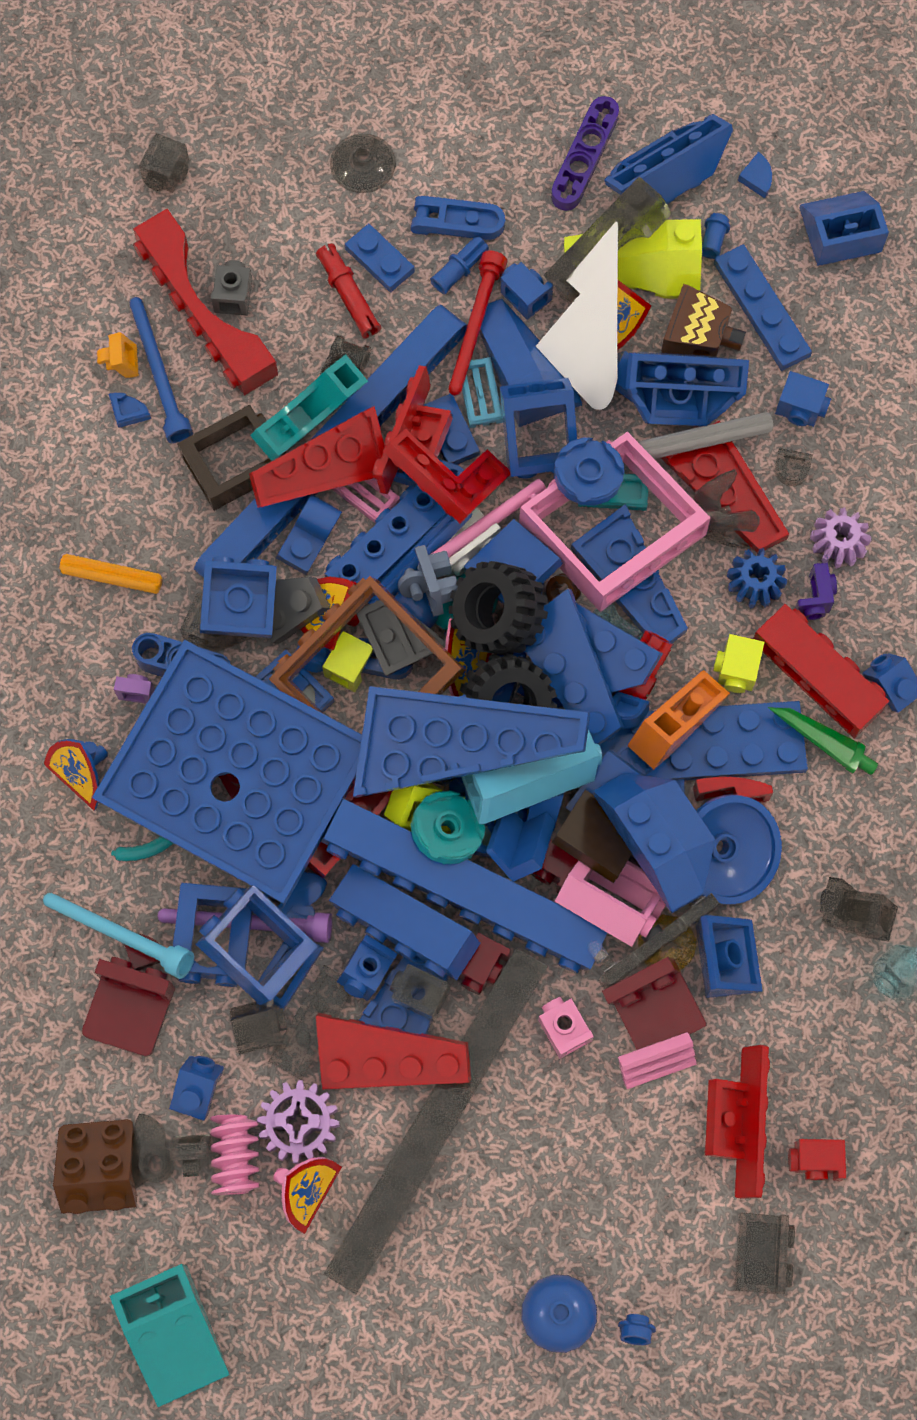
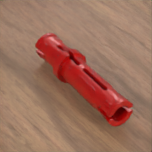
[316,243,382,339]

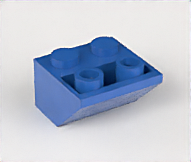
[799,191,889,266]

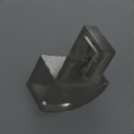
[820,877,898,942]

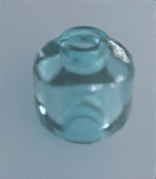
[873,944,917,999]

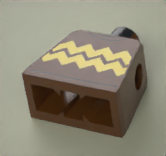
[661,284,746,357]

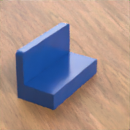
[487,812,555,882]

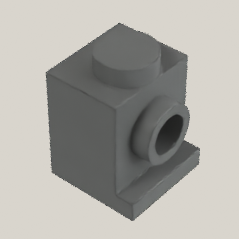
[211,260,252,316]

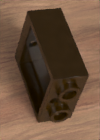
[177,405,286,511]

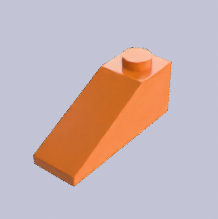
[627,670,730,770]

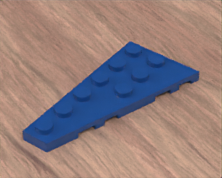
[353,686,590,798]

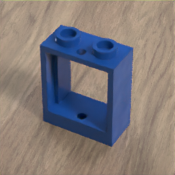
[500,378,577,479]
[195,885,318,1005]

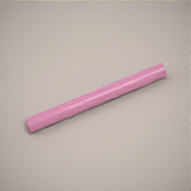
[431,479,546,558]

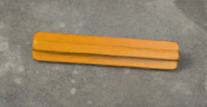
[59,554,162,594]

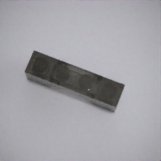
[543,177,672,305]

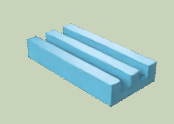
[462,357,503,428]

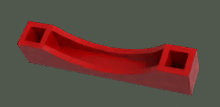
[133,209,278,396]

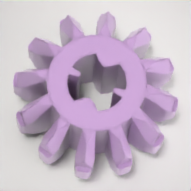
[810,507,871,569]

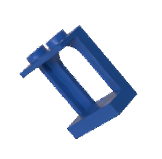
[173,883,253,987]

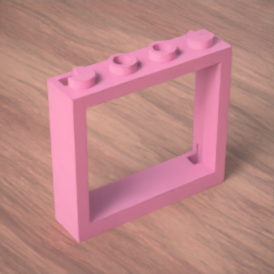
[519,432,711,612]

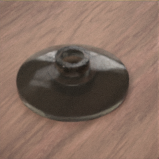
[330,134,396,193]

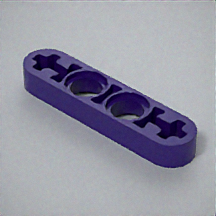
[551,96,619,211]

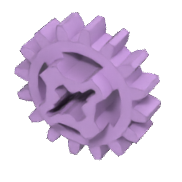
[257,1080,340,1164]

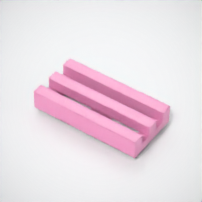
[332,478,400,523]
[618,1032,697,1089]

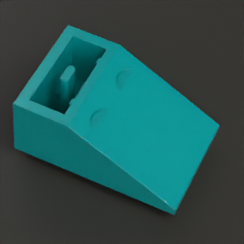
[109,1264,230,1407]

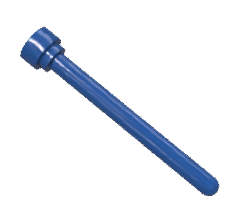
[130,297,193,444]

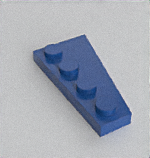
[525,588,624,745]

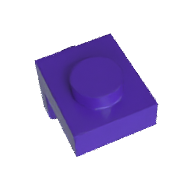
[794,562,837,620]

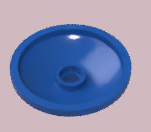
[696,795,782,905]

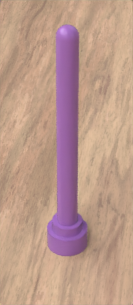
[157,908,332,943]

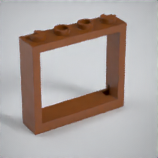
[269,576,466,714]

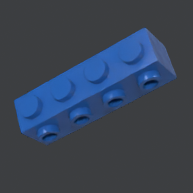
[324,485,446,583]
[329,864,481,980]

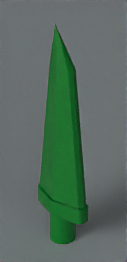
[767,707,878,775]

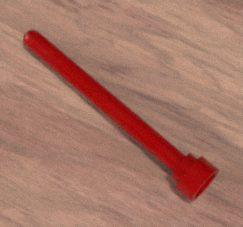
[448,251,508,396]

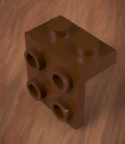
[53,1119,137,1214]

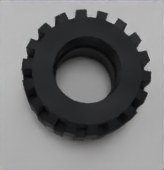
[449,561,548,655]
[459,653,557,709]

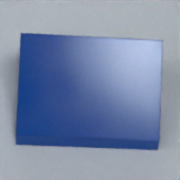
[696,915,763,998]

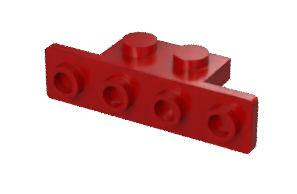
[373,365,453,494]
[705,1045,770,1199]

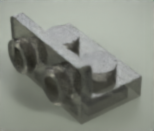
[735,1212,795,1295]

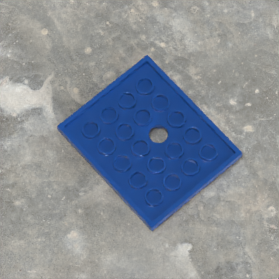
[92,639,362,905]

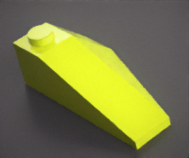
[564,219,702,299]

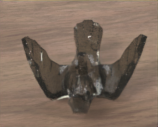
[693,469,760,549]

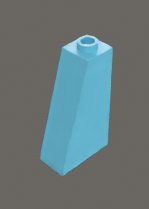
[462,730,602,824]

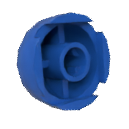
[521,1274,597,1353]

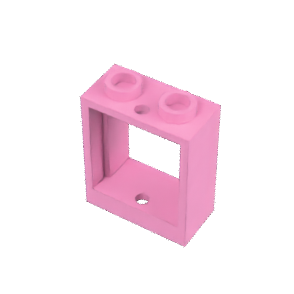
[554,861,666,947]

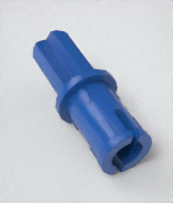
[430,237,489,295]

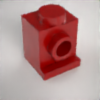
[788,1139,846,1181]

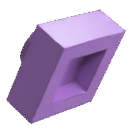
[114,674,155,704]

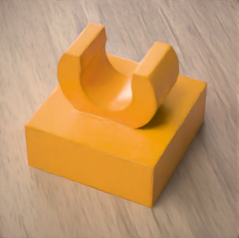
[97,332,139,378]

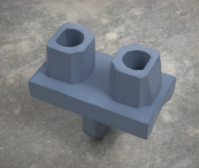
[398,545,458,617]

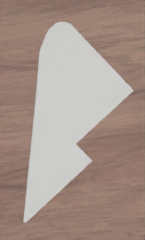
[536,222,618,410]

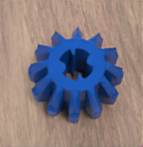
[727,548,787,609]

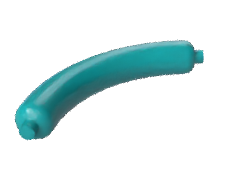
[111,836,173,861]

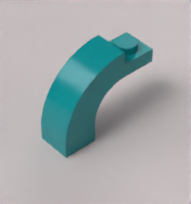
[250,354,368,461]

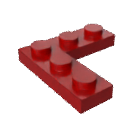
[382,429,510,524]

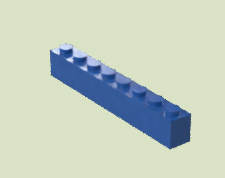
[321,799,607,974]

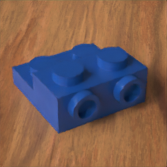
[200,556,277,638]

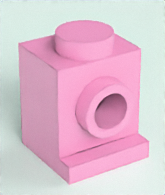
[538,997,594,1059]

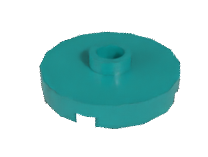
[410,791,486,864]

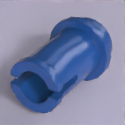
[702,213,731,259]

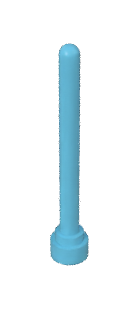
[43,893,194,979]

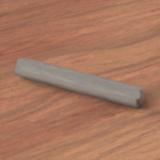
[639,412,773,459]

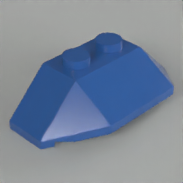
[604,114,733,207]
[626,352,749,426]
[592,773,715,914]

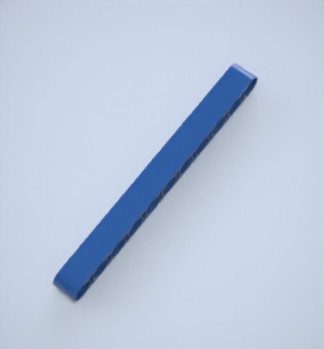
[194,305,467,578]

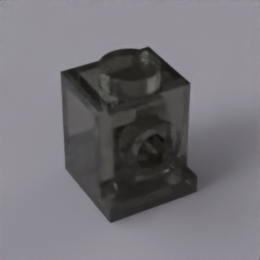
[390,964,451,1023]

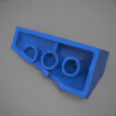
[470,299,582,427]

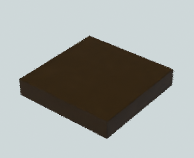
[552,789,632,883]

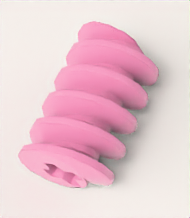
[210,1114,259,1195]

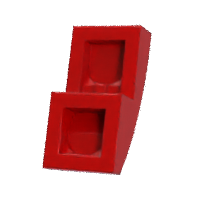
[693,777,773,803]

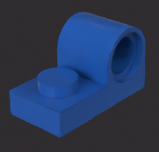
[276,495,342,575]

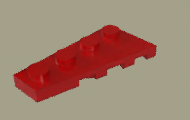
[249,406,385,508]
[660,420,789,554]
[316,1013,471,1090]

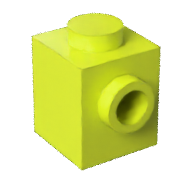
[713,634,764,693]

